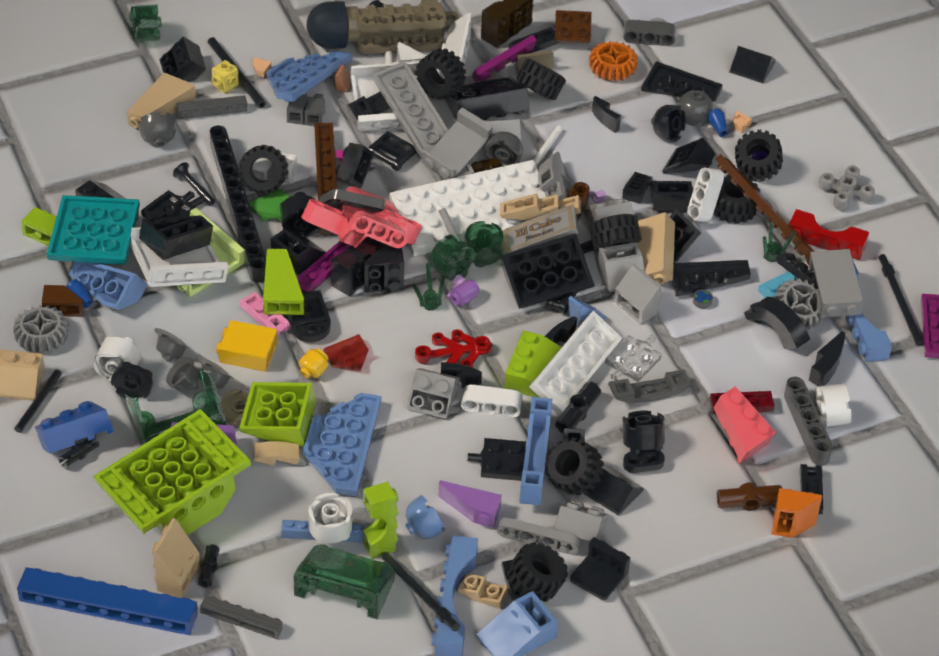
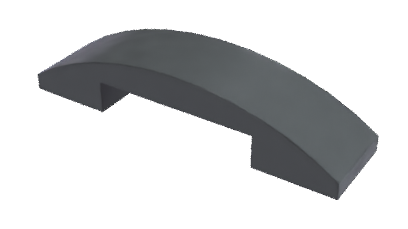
[608,370,692,403]

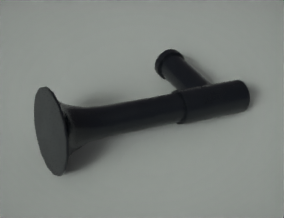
[173,162,215,207]

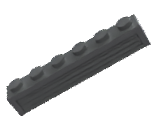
[177,95,248,119]
[200,595,283,639]

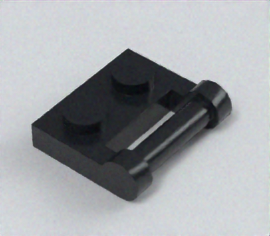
[368,131,417,171]

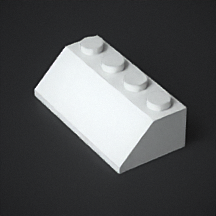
[437,13,472,79]

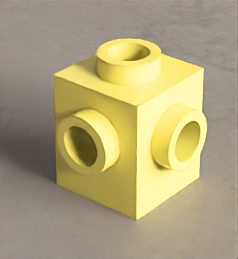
[212,60,238,94]

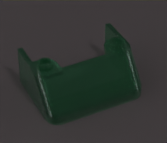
[125,369,227,444]

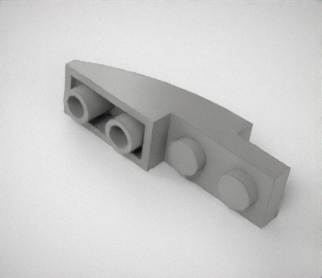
[538,151,567,200]

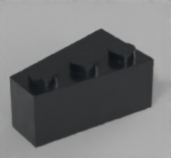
[139,215,213,260]

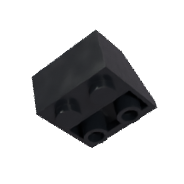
[159,37,206,82]
[650,181,693,211]
[270,229,326,275]
[364,246,404,293]

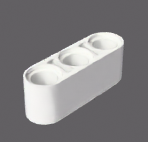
[687,168,724,223]
[461,385,523,418]

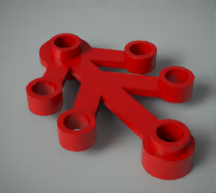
[415,329,492,368]

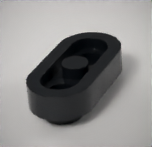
[623,450,665,473]

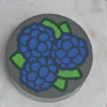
[693,290,713,309]

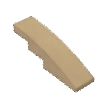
[500,193,581,220]

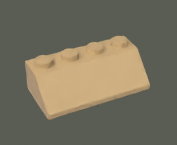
[0,349,45,401]

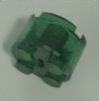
[130,4,161,41]
[464,221,503,268]
[430,234,477,280]

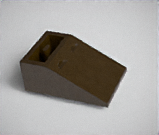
[481,0,534,48]

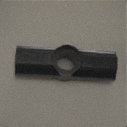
[555,381,601,434]

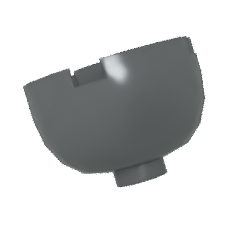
[677,90,713,126]
[138,112,176,147]
[485,131,523,166]

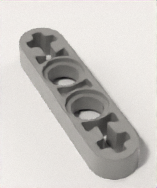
[497,518,581,554]

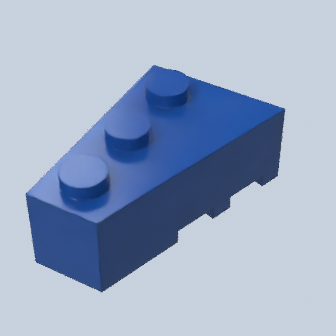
[35,401,114,453]

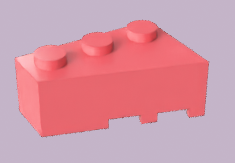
[714,386,776,464]

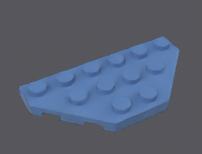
[266,51,352,102]
[303,393,382,497]

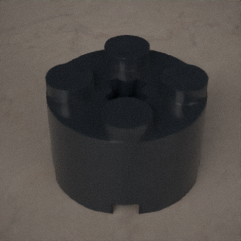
[280,192,320,237]
[622,410,665,453]

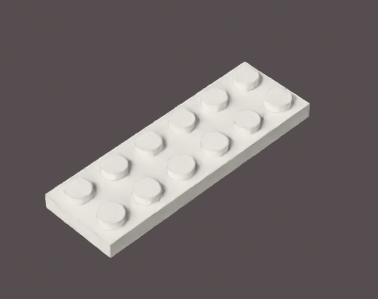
[529,311,622,415]

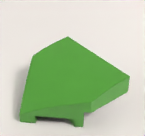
[249,189,290,222]

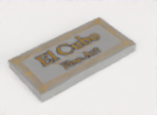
[502,204,579,254]

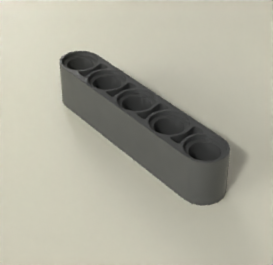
[784,377,832,466]

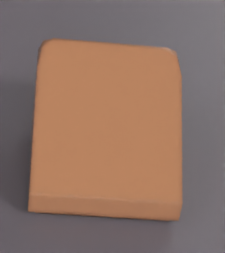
[335,65,352,92]

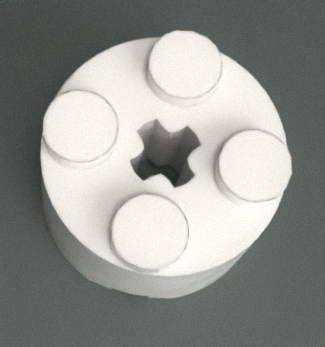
[93,337,141,382]
[815,384,851,427]
[308,493,352,544]

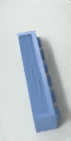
[281,520,364,543]

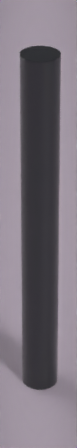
[14,369,62,433]

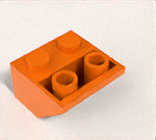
[771,488,822,538]

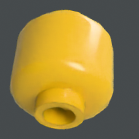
[298,348,329,379]

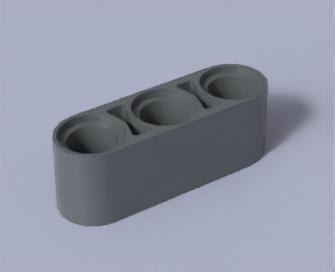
[623,20,676,46]

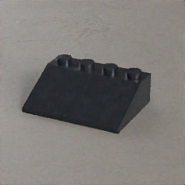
[445,76,530,120]
[501,234,595,309]

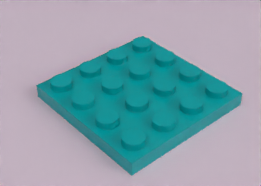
[46,195,140,265]

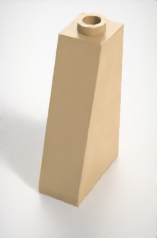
[127,73,196,129]
[637,212,675,284]

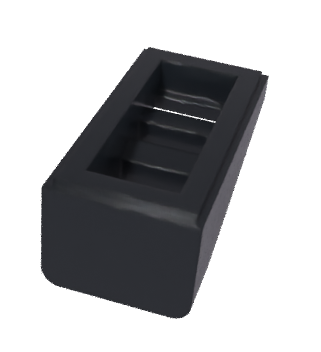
[622,172,653,204]

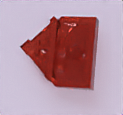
[323,334,369,371]

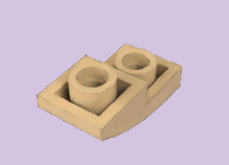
[254,441,299,466]
[458,573,509,608]

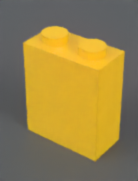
[216,320,278,372]

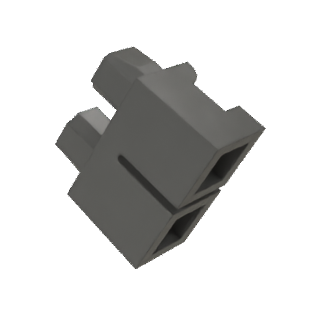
[286,93,325,126]

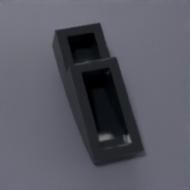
[809,331,845,387]

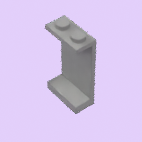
[421,108,493,179]
[809,249,863,318]

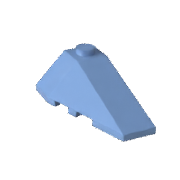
[69,262,148,310]

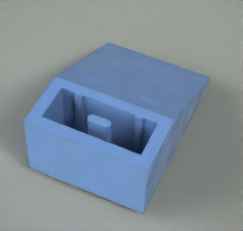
[476,591,558,656]

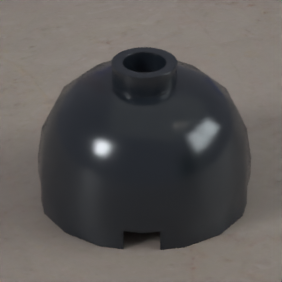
[651,105,686,142]

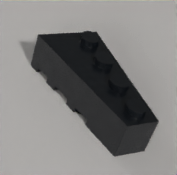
[331,237,396,297]

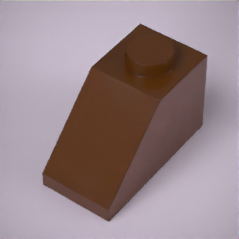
[42,285,84,317]

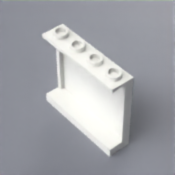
[351,60,428,132]
[130,227,229,287]

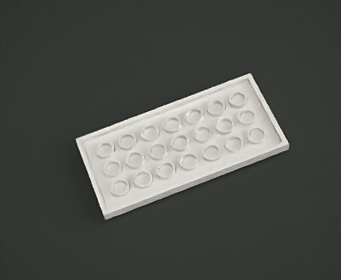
[389,160,546,256]

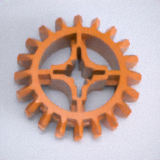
[589,40,638,82]

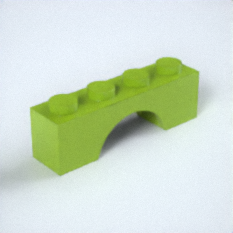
[363,481,399,559]

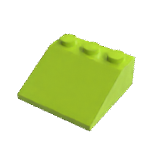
[504,330,562,397]
[239,382,317,446]

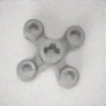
[819,165,875,210]

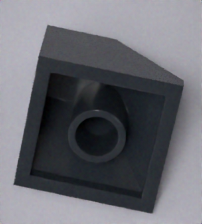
[662,138,716,174]
[670,208,702,262]

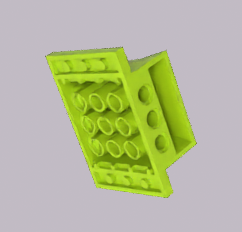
[94,409,251,536]

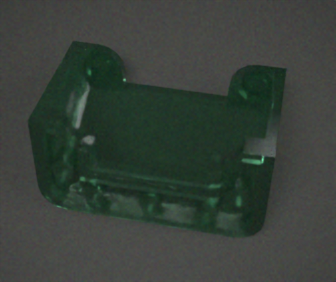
[294,544,395,620]

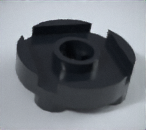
[111,362,153,400]

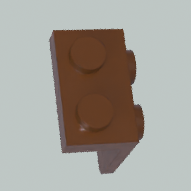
[555,10,591,43]

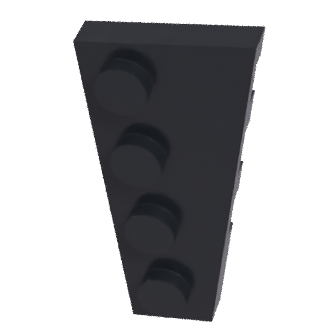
[641,61,723,102]
[672,260,751,297]

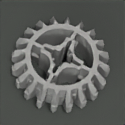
[774,278,823,330]
[13,305,69,353]

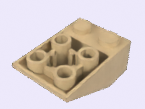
[152,518,200,598]

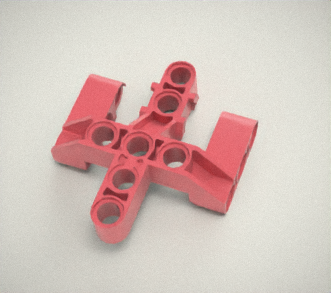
[301,187,422,248]

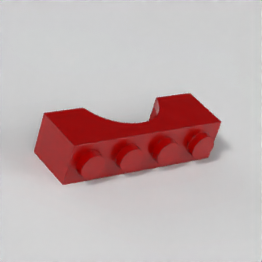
[789,209,870,260]

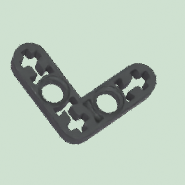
[320,189,386,212]

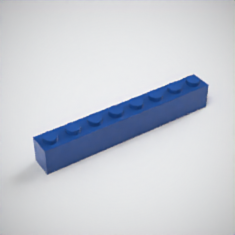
[17,567,198,636]

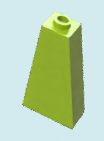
[263,249,304,315]

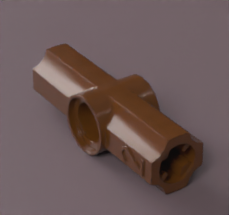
[716,482,782,511]

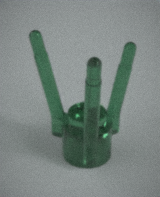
[763,221,797,262]
[413,263,445,310]

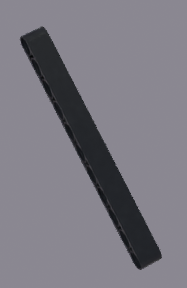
[210,125,266,283]

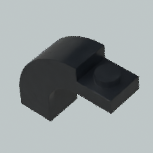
[744,296,810,349]

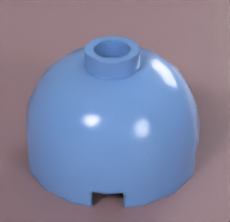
[405,495,446,539]

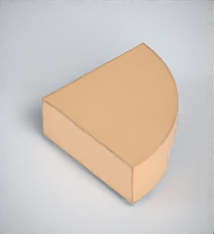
[253,57,271,78]
[733,111,752,133]

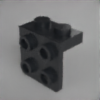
[570,537,631,600]

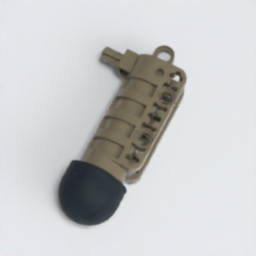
[306,0,459,54]

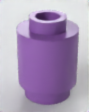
[450,280,480,307]

